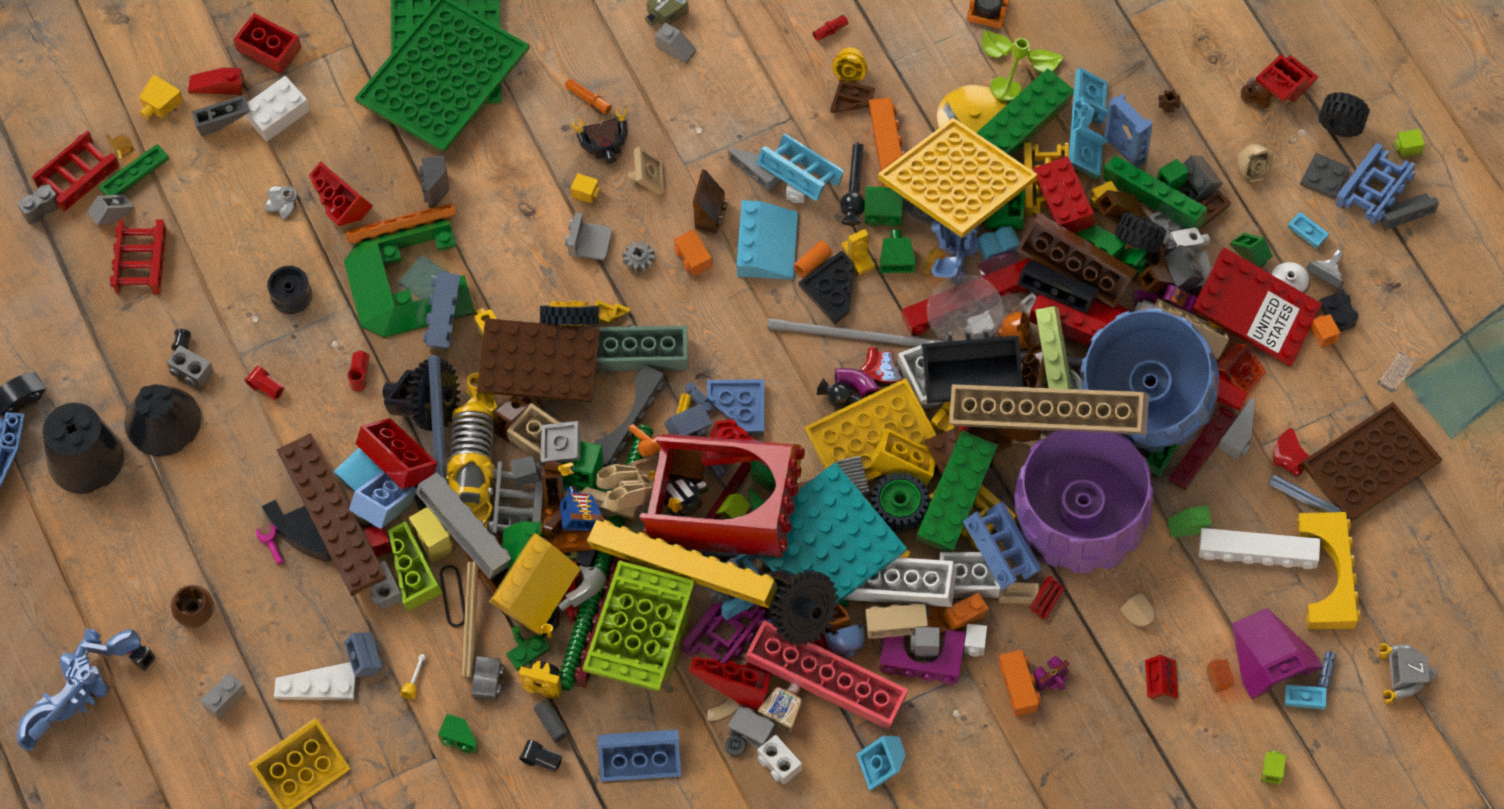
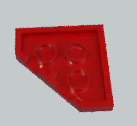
[700,419,756,466]

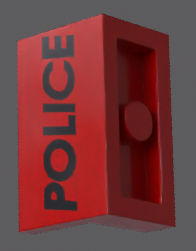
[1145,655,1178,699]

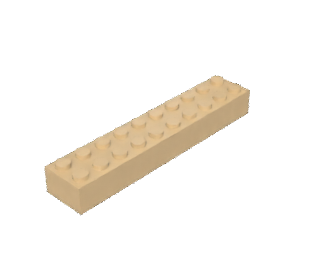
[949,384,1149,435]

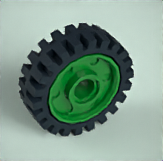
[871,472,929,532]

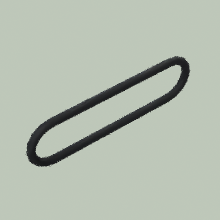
[440,565,465,627]

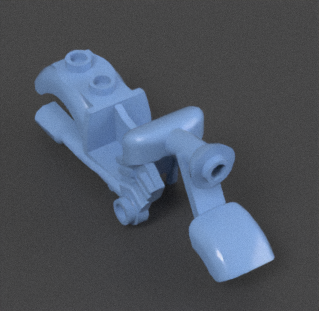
[931,220,979,284]
[17,628,141,751]

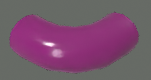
[834,368,880,399]

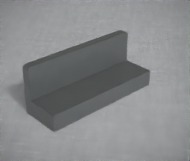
[1380,193,1439,230]

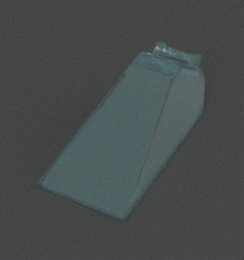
[1404,304,1504,439]

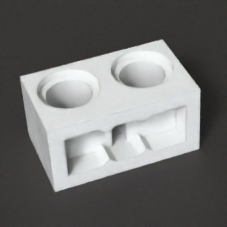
[757,735,802,785]

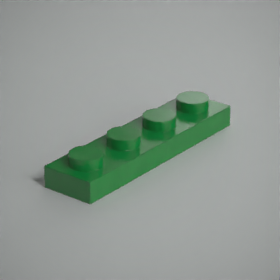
[98,144,169,195]

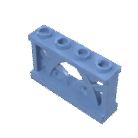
[1105,94,1153,168]

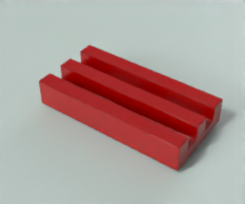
[1029,576,1065,620]

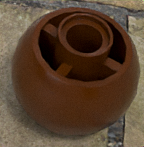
[171,585,214,628]

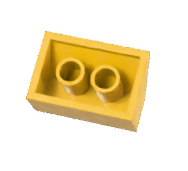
[870,428,935,487]

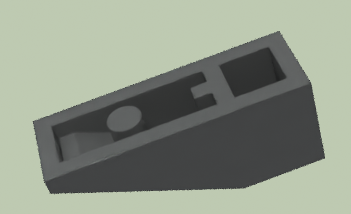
[192,95,250,136]

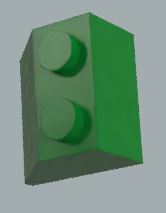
[864,186,903,227]

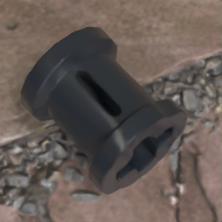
[171,329,191,351]

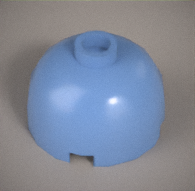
[825,624,865,658]

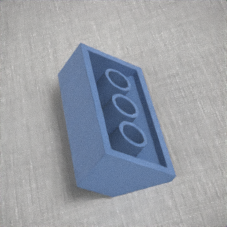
[598,729,681,782]

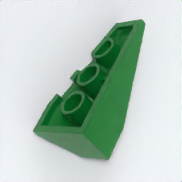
[502,521,543,570]

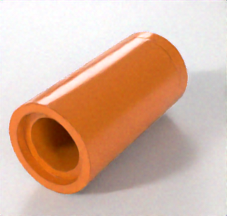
[793,240,833,278]

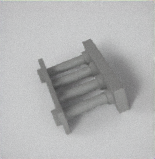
[488,462,544,537]

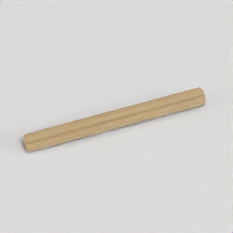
[462,561,478,678]

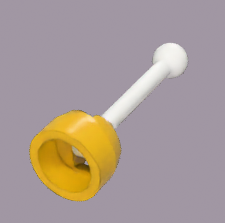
[400,654,426,700]

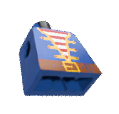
[560,486,604,531]

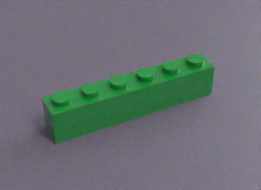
[1104,155,1207,230]

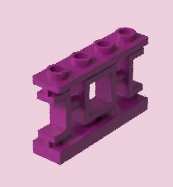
[681,595,768,663]

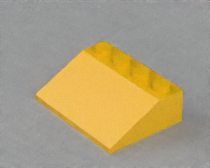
[489,533,581,635]
[248,718,351,809]

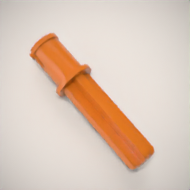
[565,79,612,115]

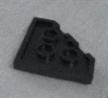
[798,251,854,324]

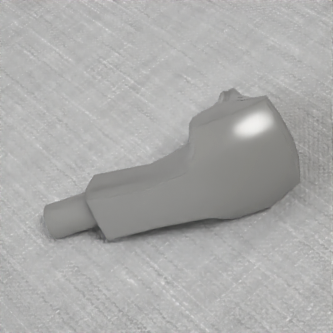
[558,565,607,611]

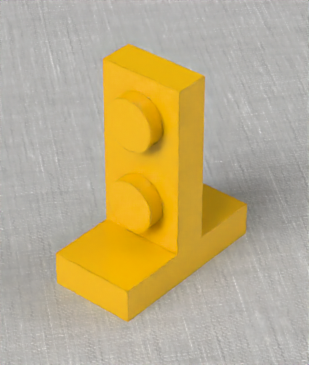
[841,229,875,276]

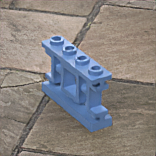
[1336,143,1416,226]

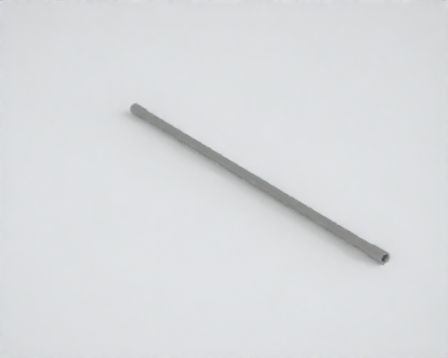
[768,318,1083,367]

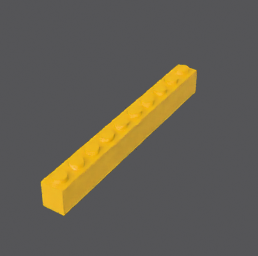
[587,520,778,608]

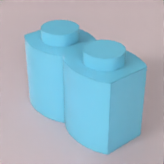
[978,226,1020,263]

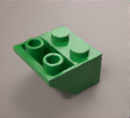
[985,189,1025,231]
[559,441,603,489]

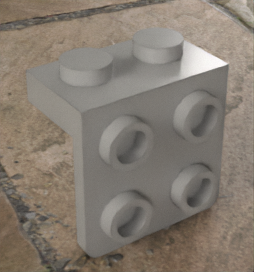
[565,212,612,261]

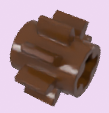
[1158,90,1181,113]

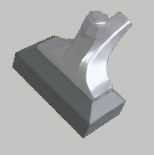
[1306,250,1344,288]

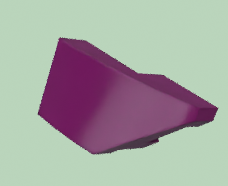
[1133,290,1163,306]

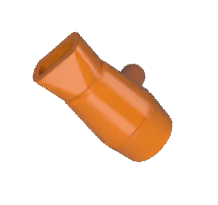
[629,424,661,457]

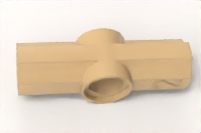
[582,487,641,521]

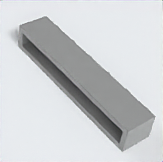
[416,473,511,579]

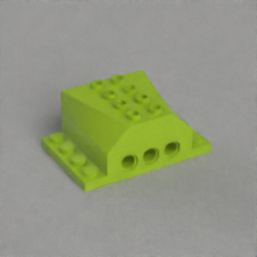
[583,561,695,692]

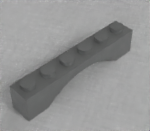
[593,364,666,468]

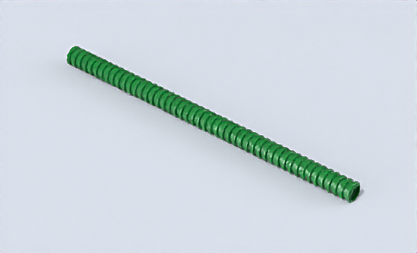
[559,425,654,691]

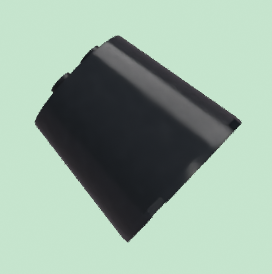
[43,403,124,494]

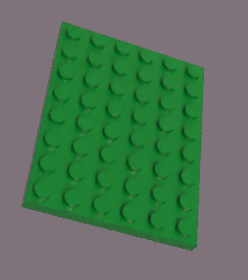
[355,0,530,154]

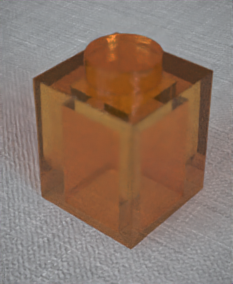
[1206,659,1235,693]

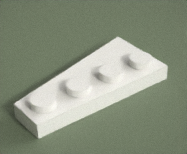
[274,662,356,701]

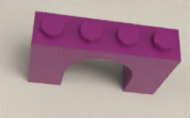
[879,630,966,685]

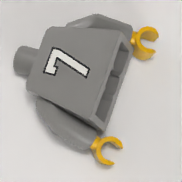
[1379,643,1437,704]

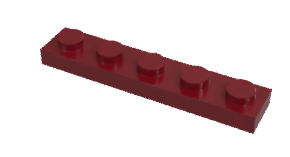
[1169,406,1238,490]

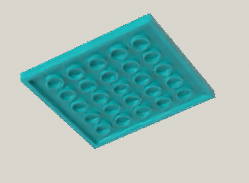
[760,462,907,603]

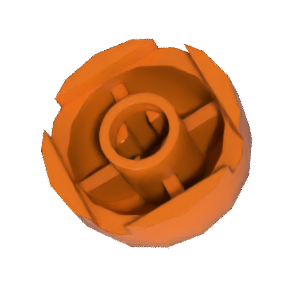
[999,311,1032,350]

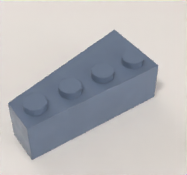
[423,271,460,351]

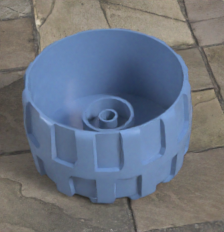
[1081,308,1219,452]

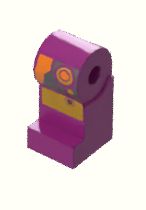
[1162,285,1197,314]

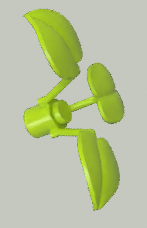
[982,29,1063,101]

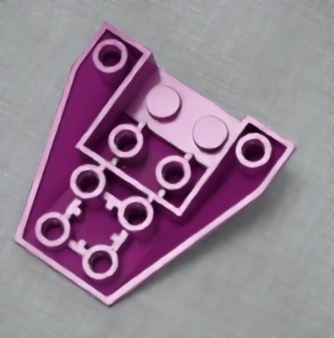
[1232,608,1323,700]

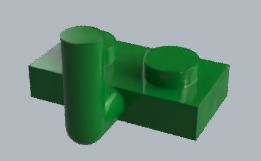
[506,626,550,671]

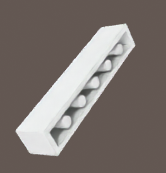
[1198,528,1320,569]

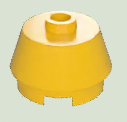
[831,47,868,82]

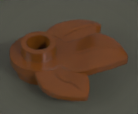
[1240,77,1273,108]

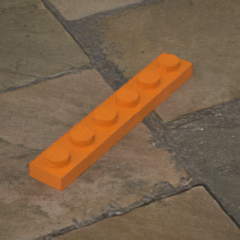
[345,203,456,243]

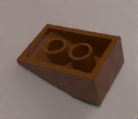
[693,169,728,233]

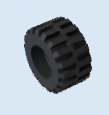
[1318,92,1370,137]
[1114,213,1167,253]

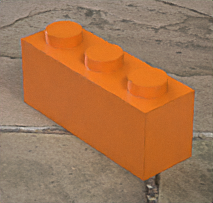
[998,649,1041,716]

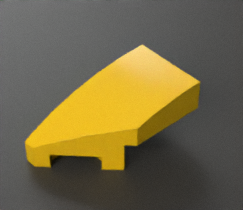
[594,299,630,324]

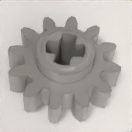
[622,240,655,273]

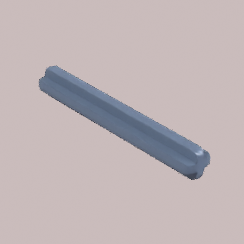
[1269,475,1341,513]

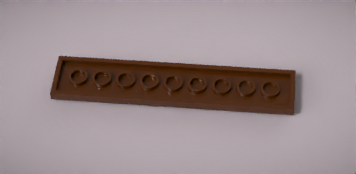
[277,433,387,596]

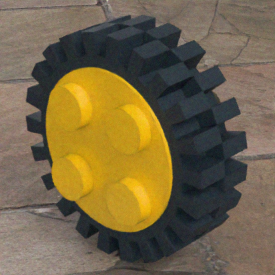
[540,301,599,326]

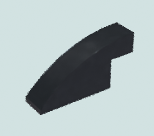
[262,500,331,562]

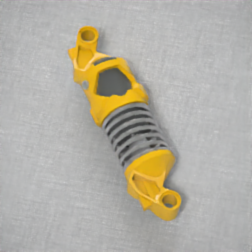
[446,373,497,530]

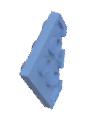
[707,379,764,435]

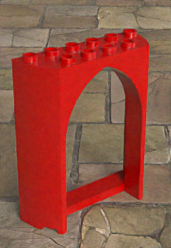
[640,434,805,558]

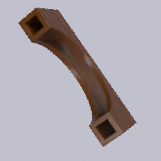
[1095,190,1175,294]

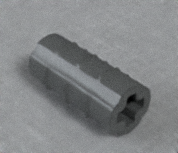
[534,700,569,743]

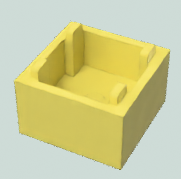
[409,507,454,563]

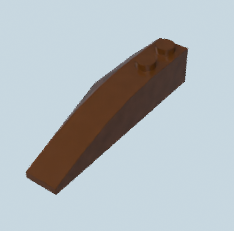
[995,343,1049,443]

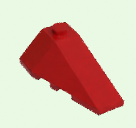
[309,161,373,226]

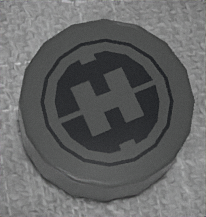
[725,735,745,756]

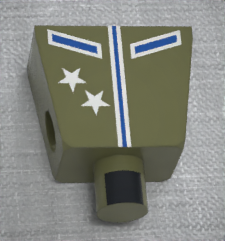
[645,0,689,26]

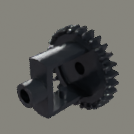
[382,359,461,431]
[769,570,839,646]

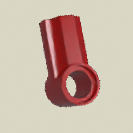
[348,350,370,391]
[244,365,285,400]

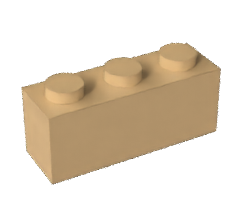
[866,603,928,639]

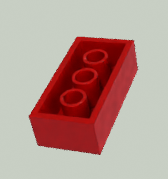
[1033,156,1096,233]
[355,418,437,489]

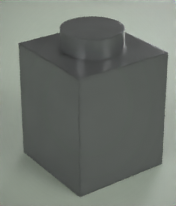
[511,456,541,486]

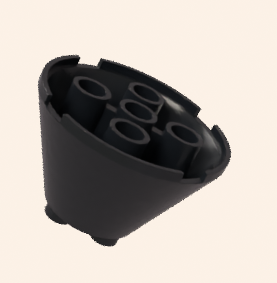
[124,384,201,456]

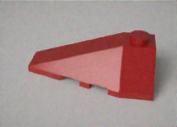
[689,657,771,711]

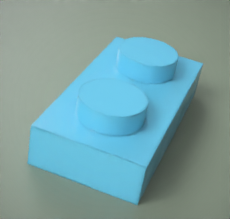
[1287,212,1329,249]
[1285,684,1326,709]

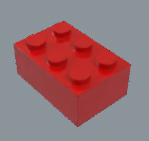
[233,13,302,74]

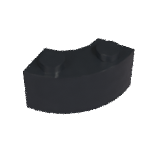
[0,372,47,416]

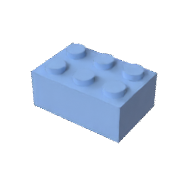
[349,471,417,529]

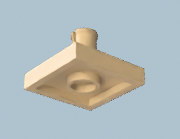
[628,147,664,195]

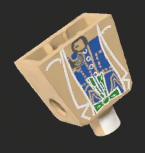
[758,683,802,735]

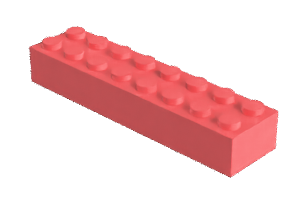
[746,620,908,730]

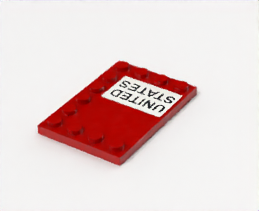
[1191,247,1322,367]

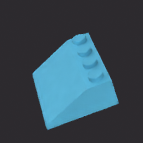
[737,200,798,279]

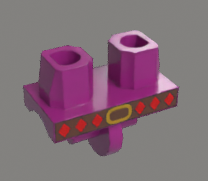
[1033,656,1070,692]

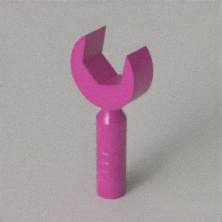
[256,524,284,565]

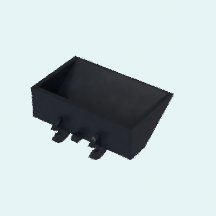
[921,328,1023,404]

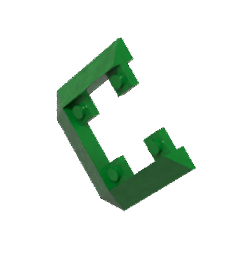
[344,219,475,338]

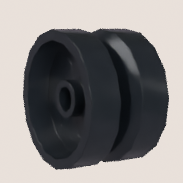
[267,266,312,314]

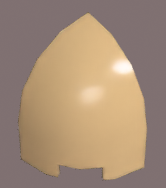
[1120,593,1154,626]

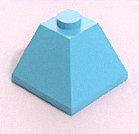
[856,736,906,790]

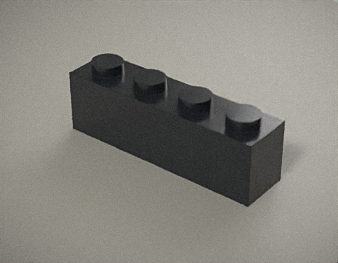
[1017,260,1099,315]

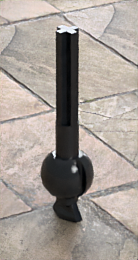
[840,142,865,226]
[816,378,862,409]

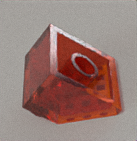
[1217,343,1266,394]

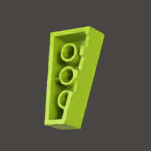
[388,521,443,611]

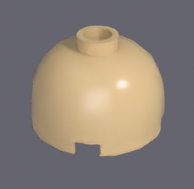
[1237,144,1275,182]

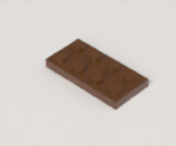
[925,426,1012,475]

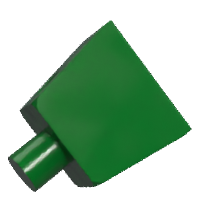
[879,230,916,274]

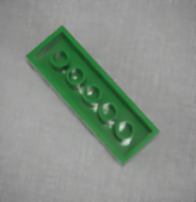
[977,68,1074,157]
[916,430,998,552]

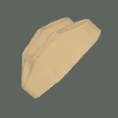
[596,464,654,511]

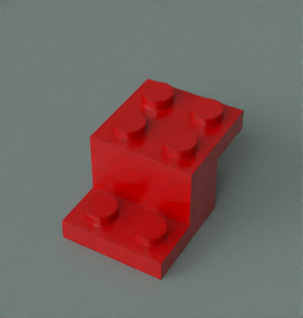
[1256,54,1318,103]

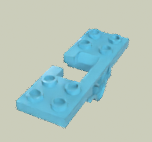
[1069,68,1108,179]

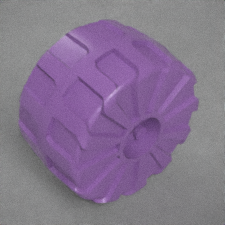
[1014,431,1153,574]

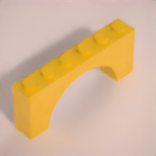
[1296,512,1360,630]

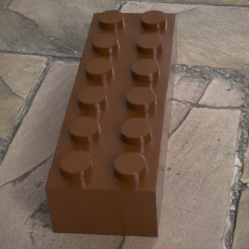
[1016,213,1137,308]

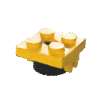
[519,660,562,698]

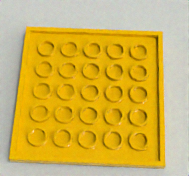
[878,118,1037,238]

